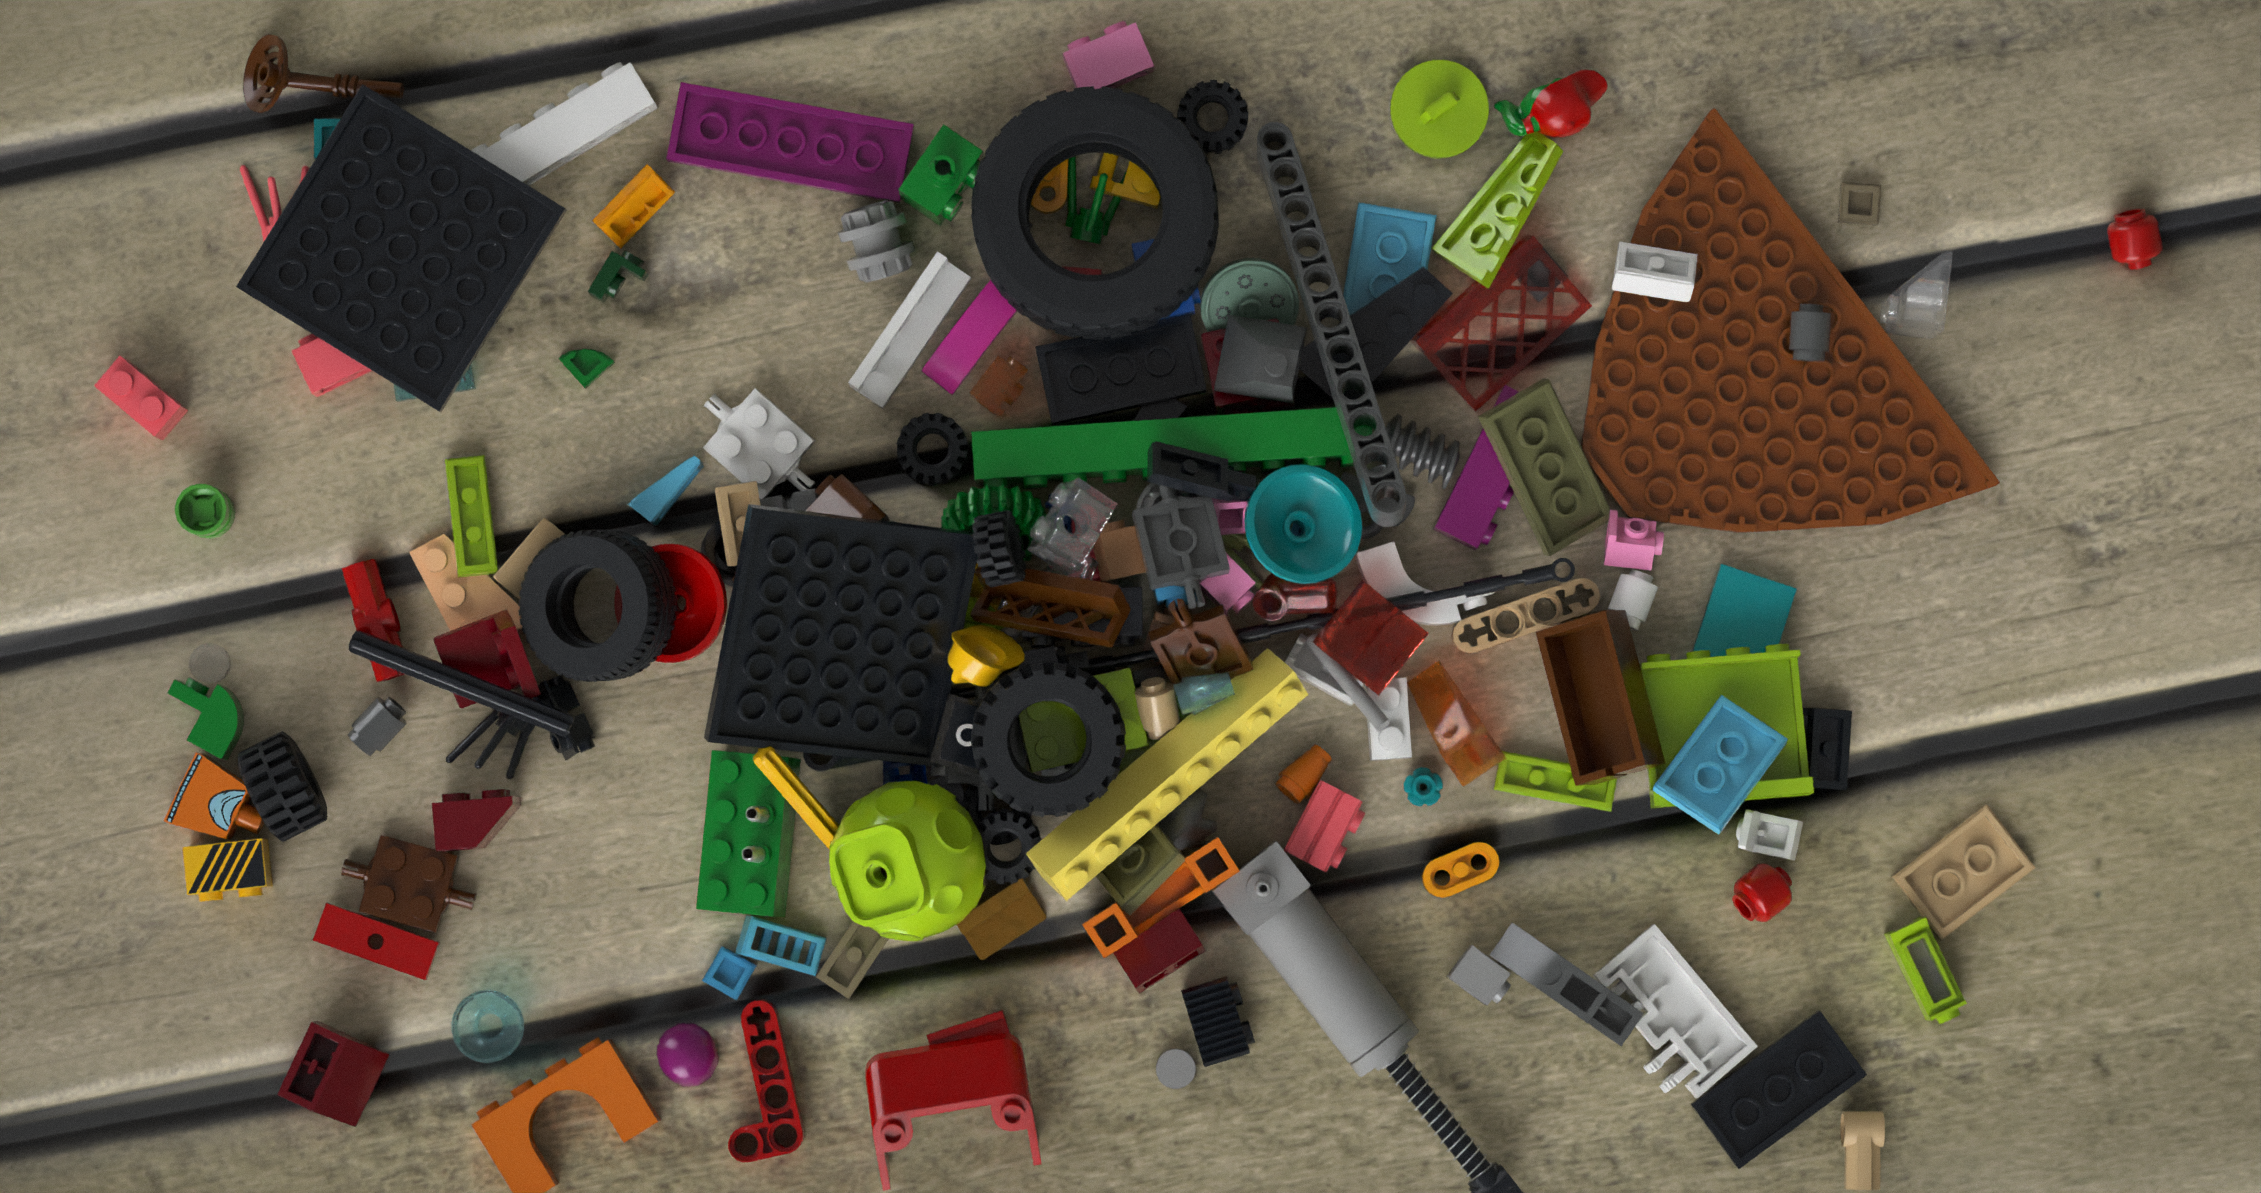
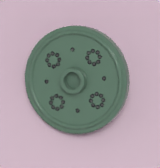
[1200,258,1299,332]

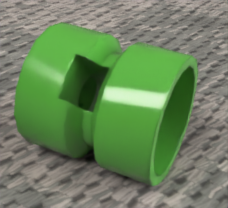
[175,483,236,539]

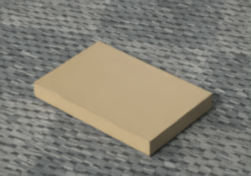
[1891,805,2036,940]

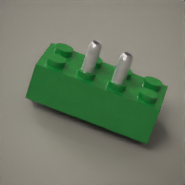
[696,750,801,917]

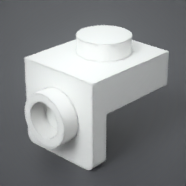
[1736,809,1803,861]

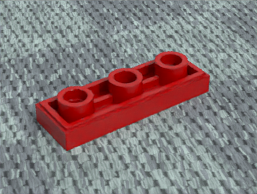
[313,903,440,980]

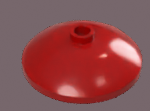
[614,544,727,663]

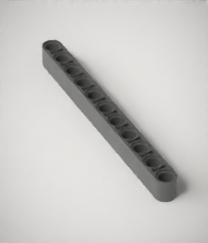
[1257,122,1406,527]

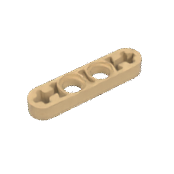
[1451,578,1600,654]

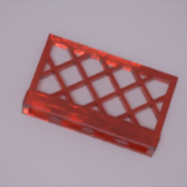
[1410,235,1592,412]

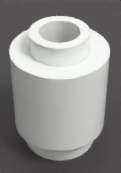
[1608,569,1658,631]

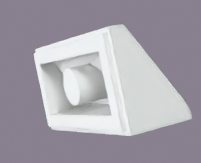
[1612,241,1698,302]

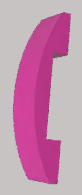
[921,280,1017,395]

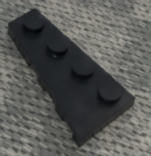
[1300,266,1453,400]

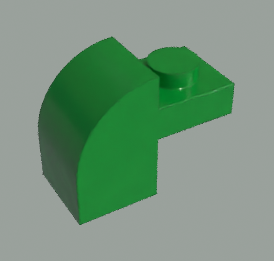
[167,677,244,760]

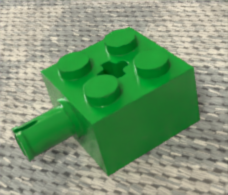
[898,124,984,226]

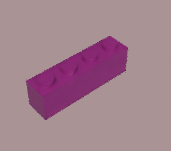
[1433,385,1519,550]

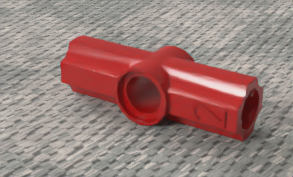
[342,559,405,683]

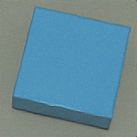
[702,946,757,1000]

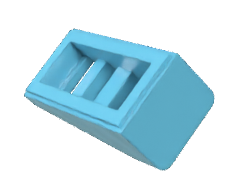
[628,456,704,526]
[735,915,826,976]

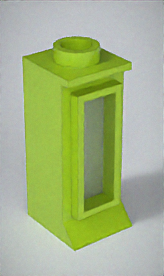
[1884,917,1967,1024]

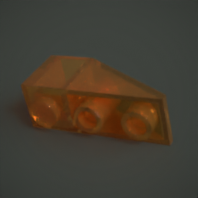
[1407,660,1507,787]

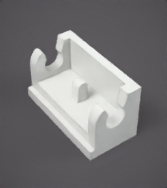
[1284,634,1370,706]

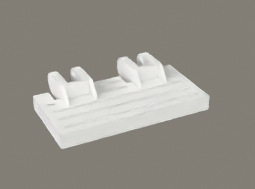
[1593,924,1758,1098]

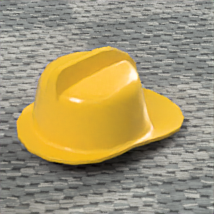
[948,625,1025,687]

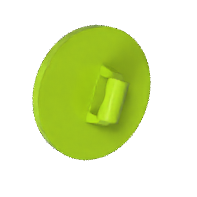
[1390,60,1489,159]

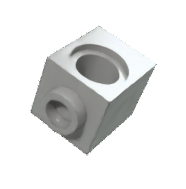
[1446,945,1511,1006]

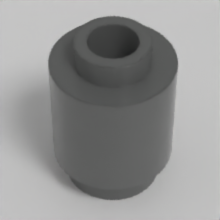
[1789,304,1831,362]
[348,697,407,756]

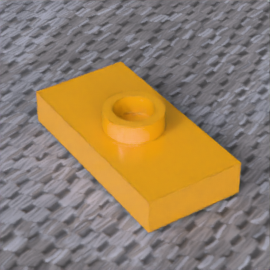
[592,164,675,249]

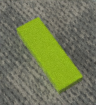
[445,455,498,578]
[1493,751,1617,812]

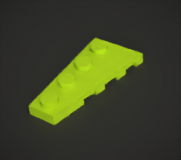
[1431,131,1563,289]

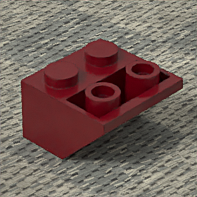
[432,789,521,852]
[277,1021,390,1127]

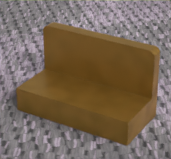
[956,878,1046,960]

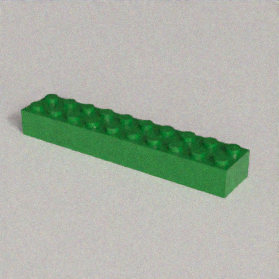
[971,407,1373,489]

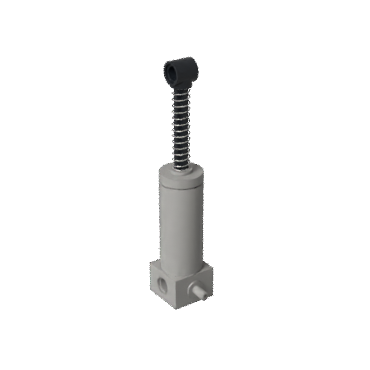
[1211,841,1523,1193]

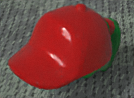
[1494,69,1608,138]

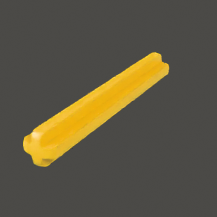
[753,747,839,849]

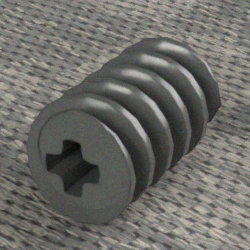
[1385,413,1461,490]

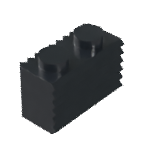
[1181,976,1255,1067]

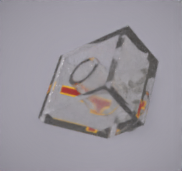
[1880,251,1953,339]

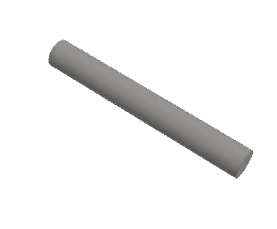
[1305,633,1390,731]

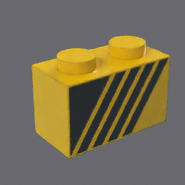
[182,838,273,902]

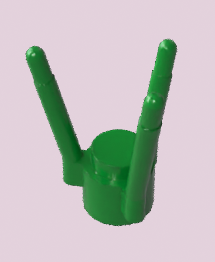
[1065,156,1127,244]

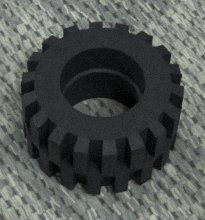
[238,731,327,842]

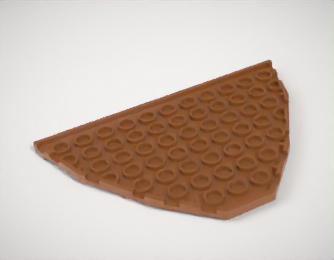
[1581,108,2000,533]

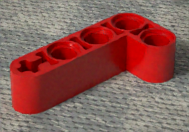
[728,1000,805,1163]

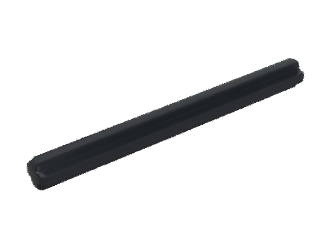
[349,630,574,737]

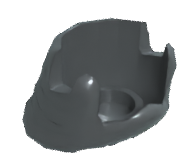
[1158,788,1217,850]

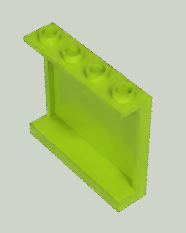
[1640,644,1814,808]

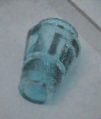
[1173,672,1235,716]

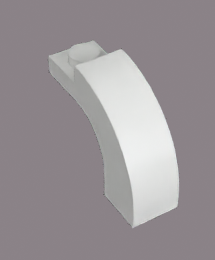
[1355,541,1494,626]

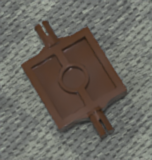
[1149,599,1253,697]
[341,835,477,934]

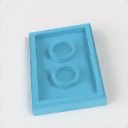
[1343,202,1437,315]
[1653,695,1788,835]

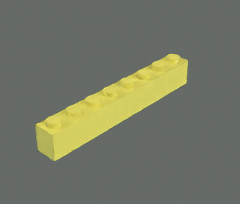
[1026,648,1308,901]

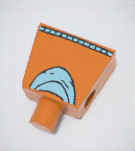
[163,752,264,839]

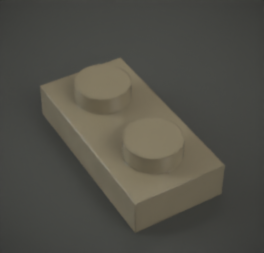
[816,921,889,999]

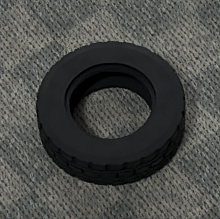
[971,86,1219,340]

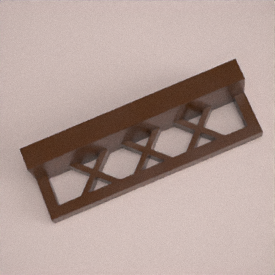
[970,566,1131,648]

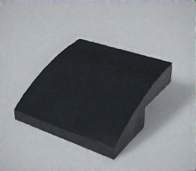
[1803,708,1852,790]

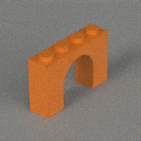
[1082,837,1240,958]
[471,1037,661,1193]

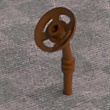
[243,34,404,113]

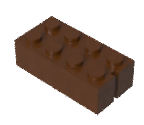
[1536,610,1666,786]

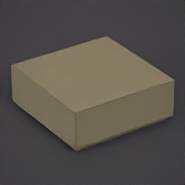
[1837,182,1881,226]

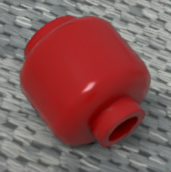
[2107,209,2163,270]
[1732,863,1792,922]

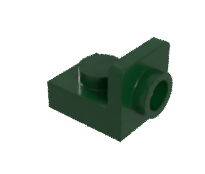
[587,250,648,303]

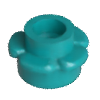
[1404,767,1443,806]

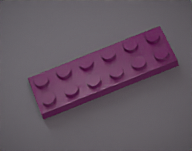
[666,82,914,203]

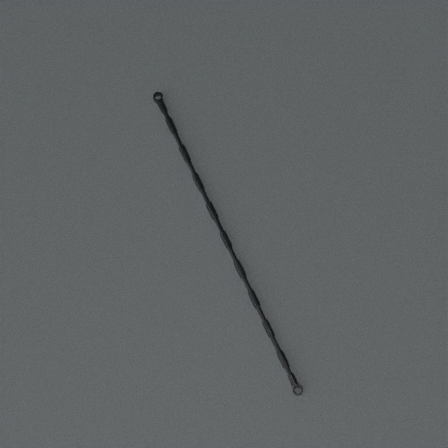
[948,558,1575,703]

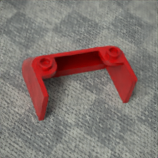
[865,1033,1042,1191]

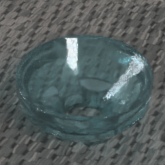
[451,990,525,1063]

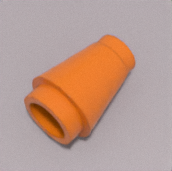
[1275,744,1332,804]

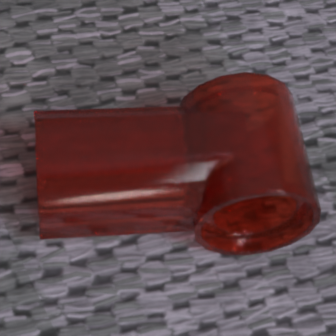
[1253,573,1338,621]

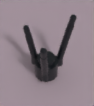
[446,709,535,779]

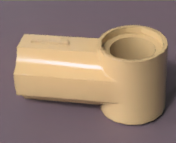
[1840,1111,1885,1190]

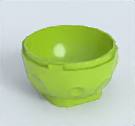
[829,781,986,941]

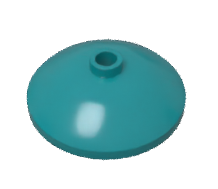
[1244,465,1362,584]

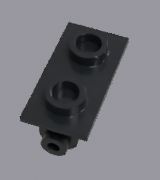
[533,675,596,761]

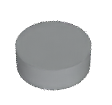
[1156,1049,1196,1089]

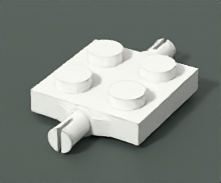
[703,388,815,499]

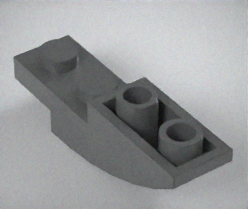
[1490,923,1644,1046]

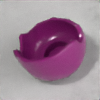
[656,1023,719,1087]

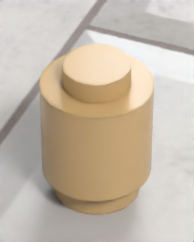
[1135,677,1181,740]

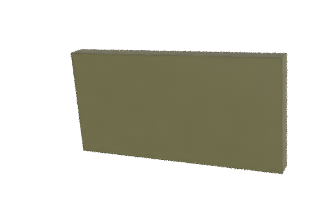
[1478,378,1611,556]

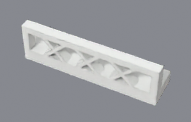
[848,251,971,409]

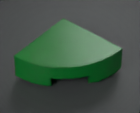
[558,349,615,389]

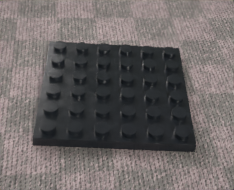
[236,84,567,413]
[704,504,978,766]

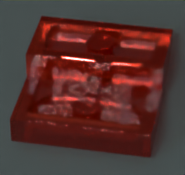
[1312,580,1429,696]

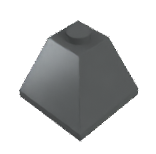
[1214,315,1307,404]

